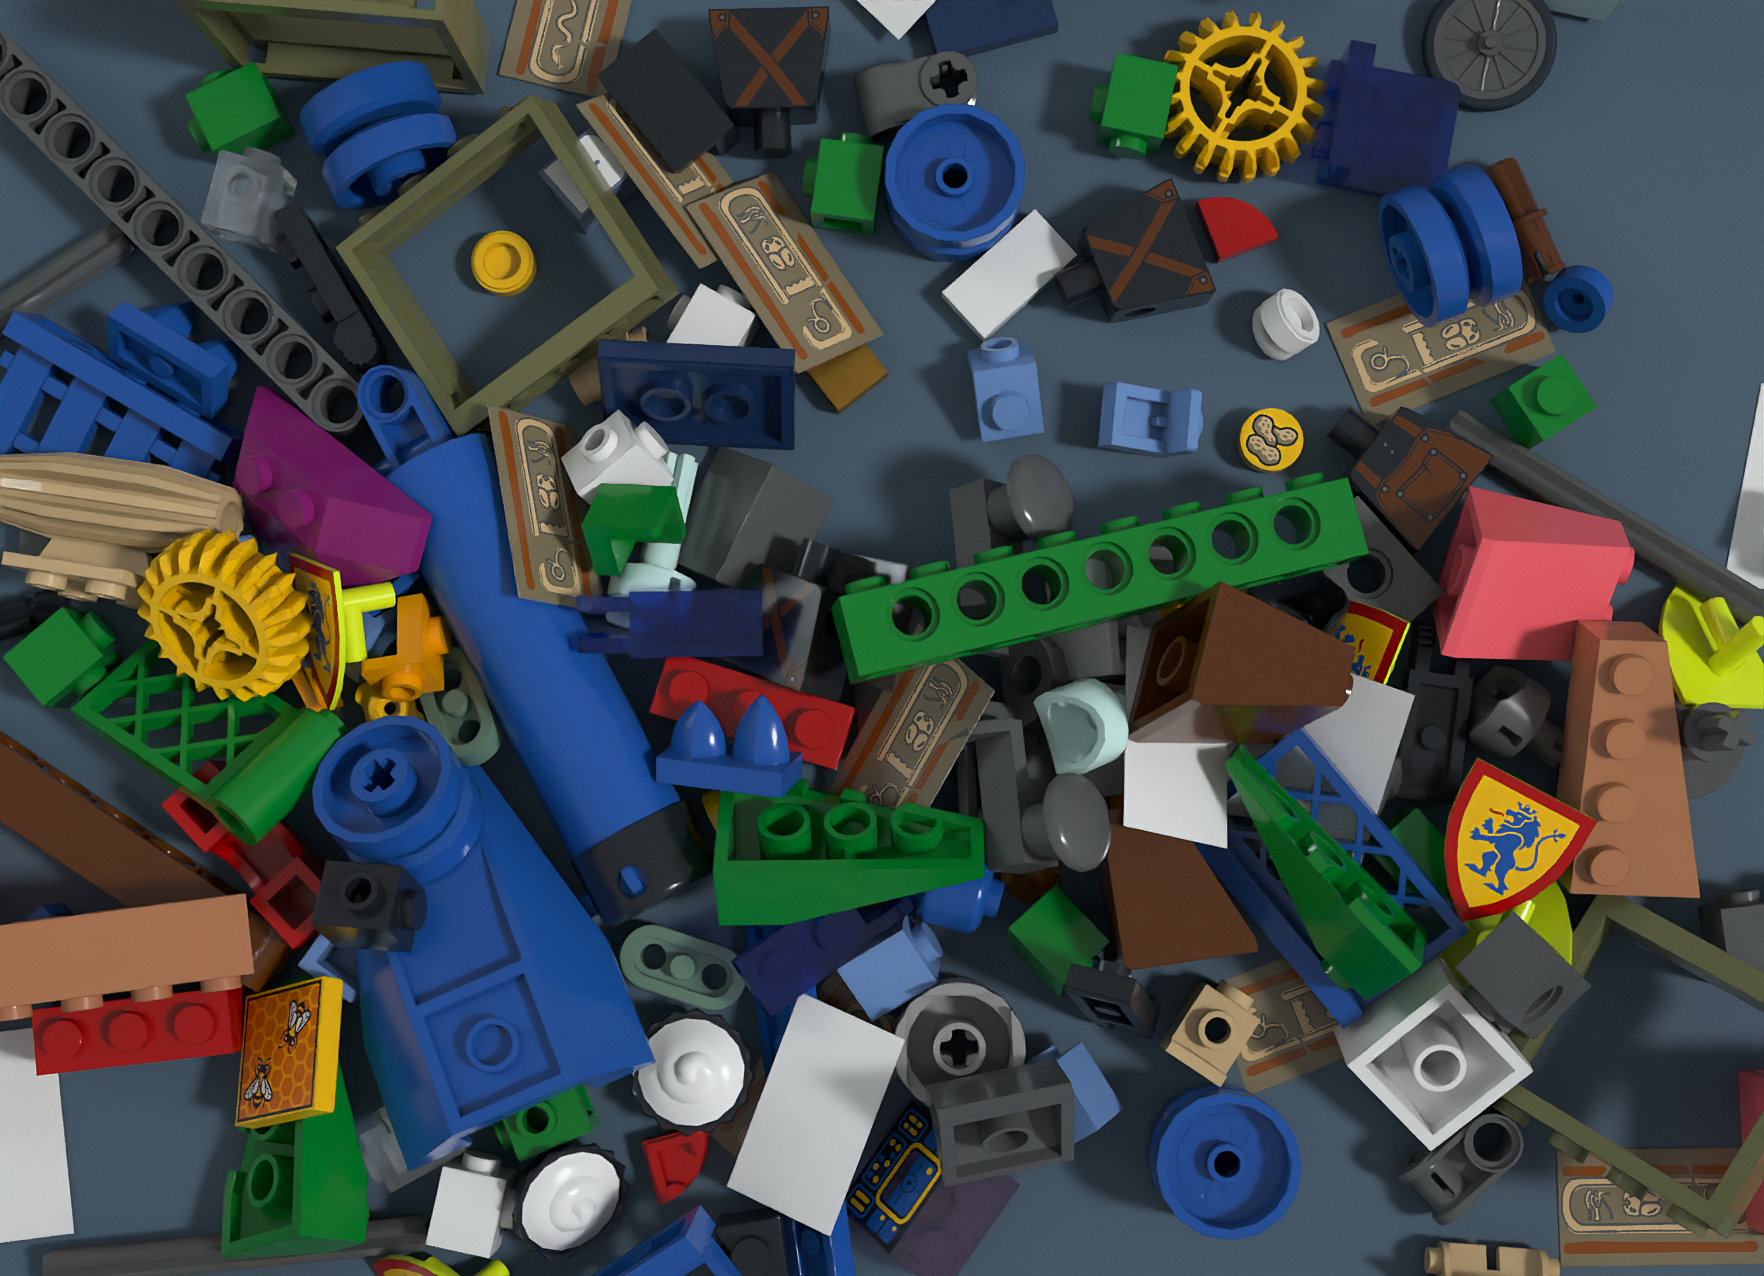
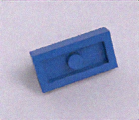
[107,301,239,421]
[656,695,803,798]

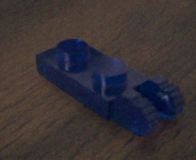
[576,588,763,658]
[730,896,915,1017]

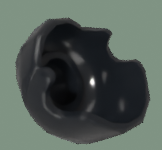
[1246,572,1351,637]

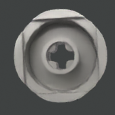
[894,977,1026,1107]

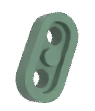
[419,646,504,766]
[620,924,747,1010]

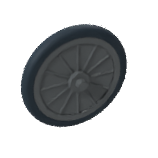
[1422,0,1557,112]

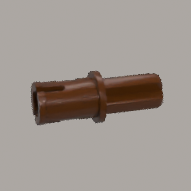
[1483,157,1566,285]

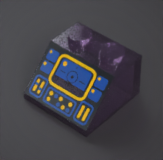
[845,1098,1020,1276]

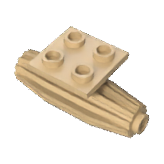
[0,452,245,610]

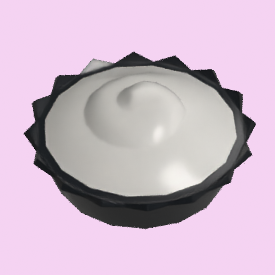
[630,1008,755,1137]
[511,1143,630,1260]

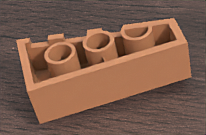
[1556,620,1700,898]
[0,893,254,1022]

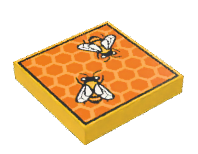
[235,976,343,1129]

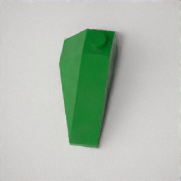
[1224,744,1426,1001]
[713,778,985,926]
[221,973,369,1259]

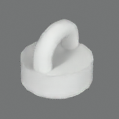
[1252,289,1320,361]

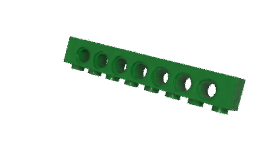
[831,473,1369,684]

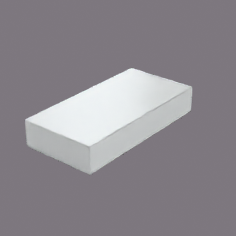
[942,209,1077,342]

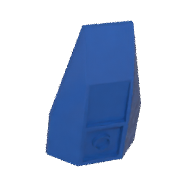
[346,764,656,1171]

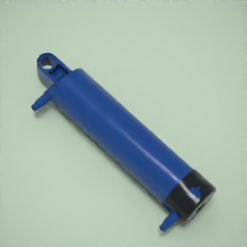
[357,365,714,928]

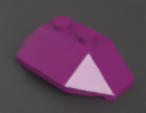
[233,385,433,590]

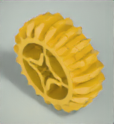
[1163,10,1325,184]
[137,528,315,702]

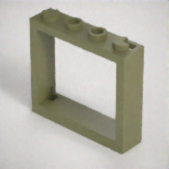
[172,0,491,95]
[335,95,679,437]
[1491,895,1764,1239]

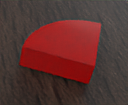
[1195,197,1279,264]
[642,1130,709,1205]

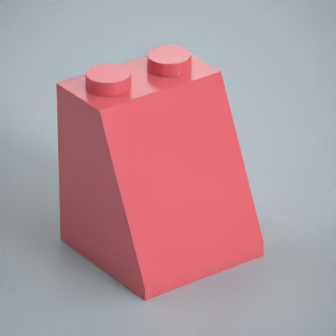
[1431,486,1635,661]

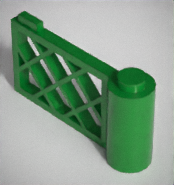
[71,639,349,846]

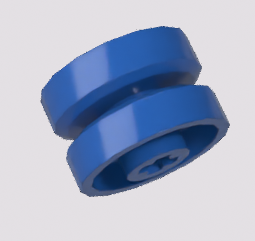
[298,61,460,210]
[885,103,1026,262]
[1377,163,1523,328]
[312,716,485,884]
[1146,1082,1302,1241]

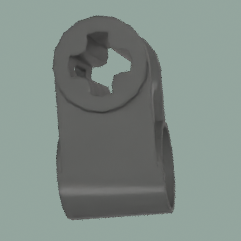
[853,51,977,143]
[1395,1106,1524,1226]

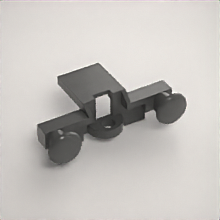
[854,454,1112,874]

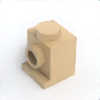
[1158,979,1261,1087]

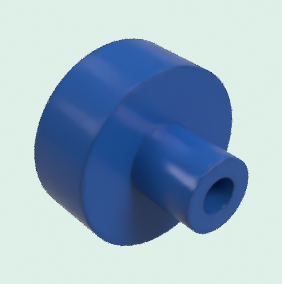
[1543,265,1614,333]

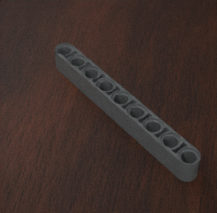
[0,30,372,442]

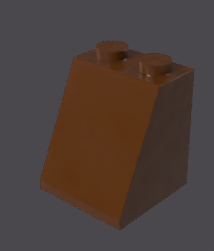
[1128,581,1356,744]
[1098,794,1258,970]

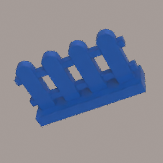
[0,311,244,558]

